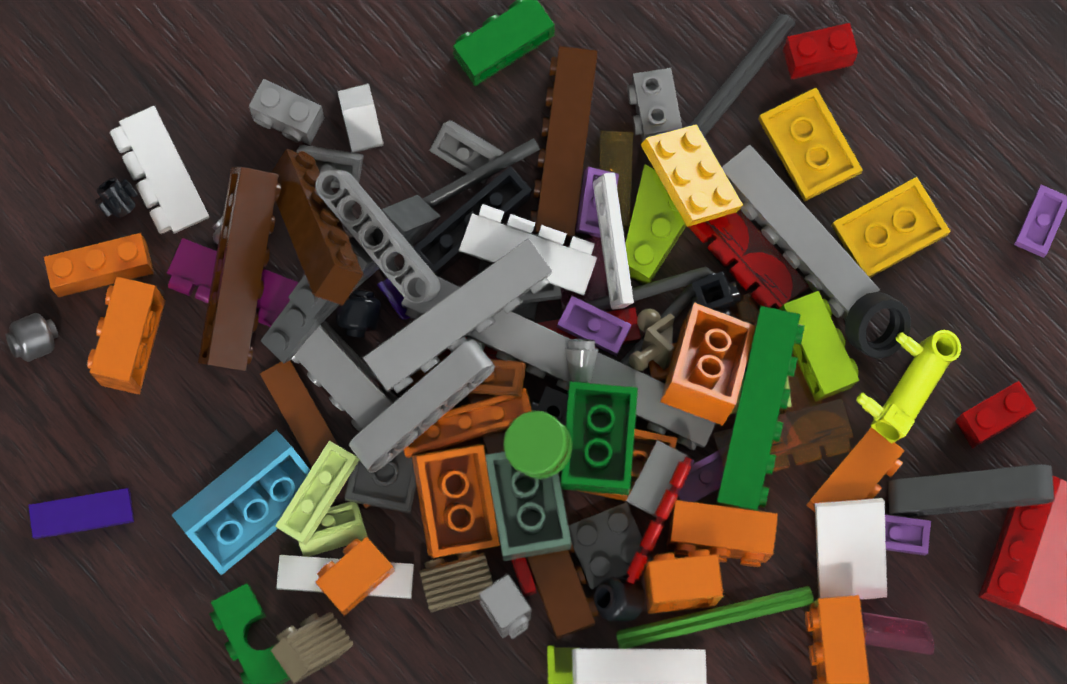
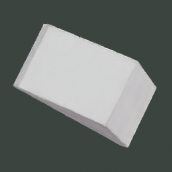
[337,84,383,153]

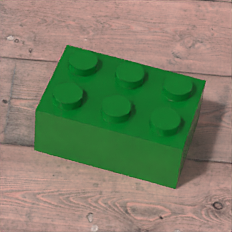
[561,382,638,495]

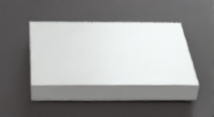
[815,498,887,599]

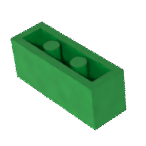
[453,0,555,86]

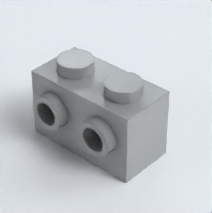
[627,68,682,142]
[249,79,325,145]

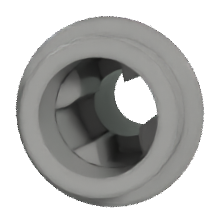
[565,339,598,383]

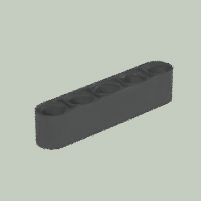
[887,465,1055,517]

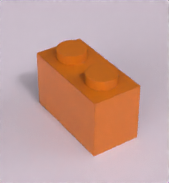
[315,537,395,616]

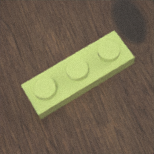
[275,441,359,545]

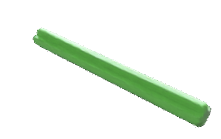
[616,586,814,649]

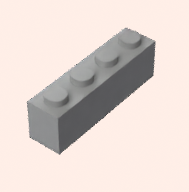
[291,320,399,432]

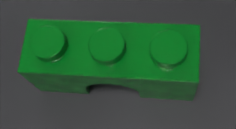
[209,583,291,684]

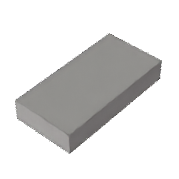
[626,440,688,517]

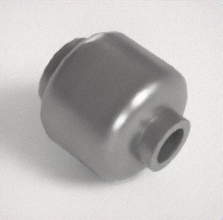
[5,313,58,362]

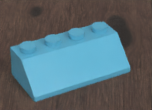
[172,430,310,575]

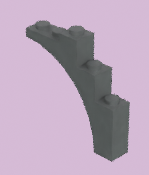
[260,195,441,364]

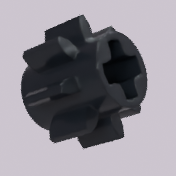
[95,177,138,218]

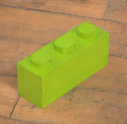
[779,291,860,402]

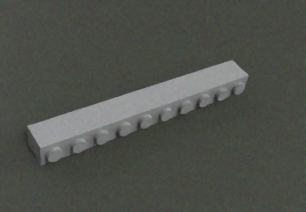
[401,277,716,450]

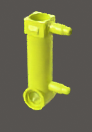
[856,330,961,443]

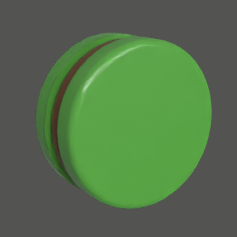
[504,411,572,479]

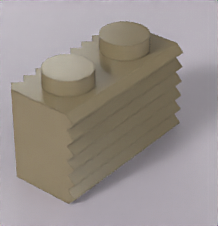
[419,550,493,613]
[271,612,353,684]

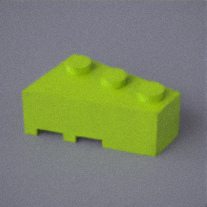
[625,164,686,285]

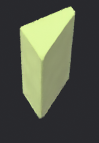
[298,502,368,557]

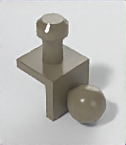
[629,308,675,371]

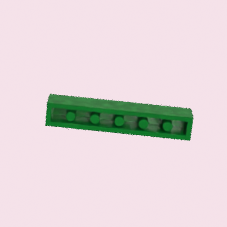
[717,306,805,511]

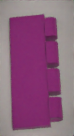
[167,238,299,327]

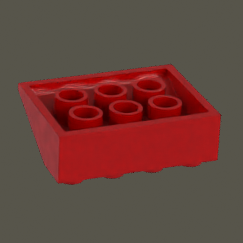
[979,476,1067,631]

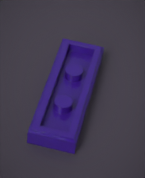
[28,488,134,539]

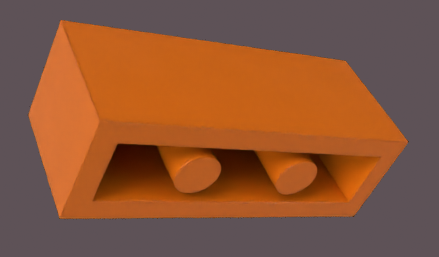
[44,233,154,297]
[806,427,905,512]

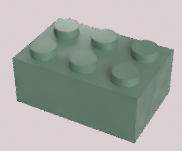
[485,452,571,561]

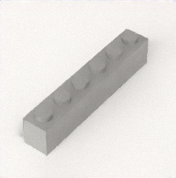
[721,145,880,320]
[363,239,552,393]

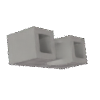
[479,575,531,639]

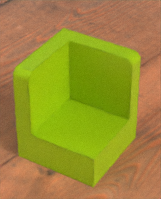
[547,646,580,684]

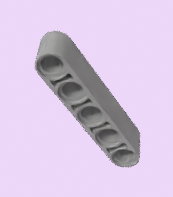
[316,170,440,303]
[349,340,495,473]

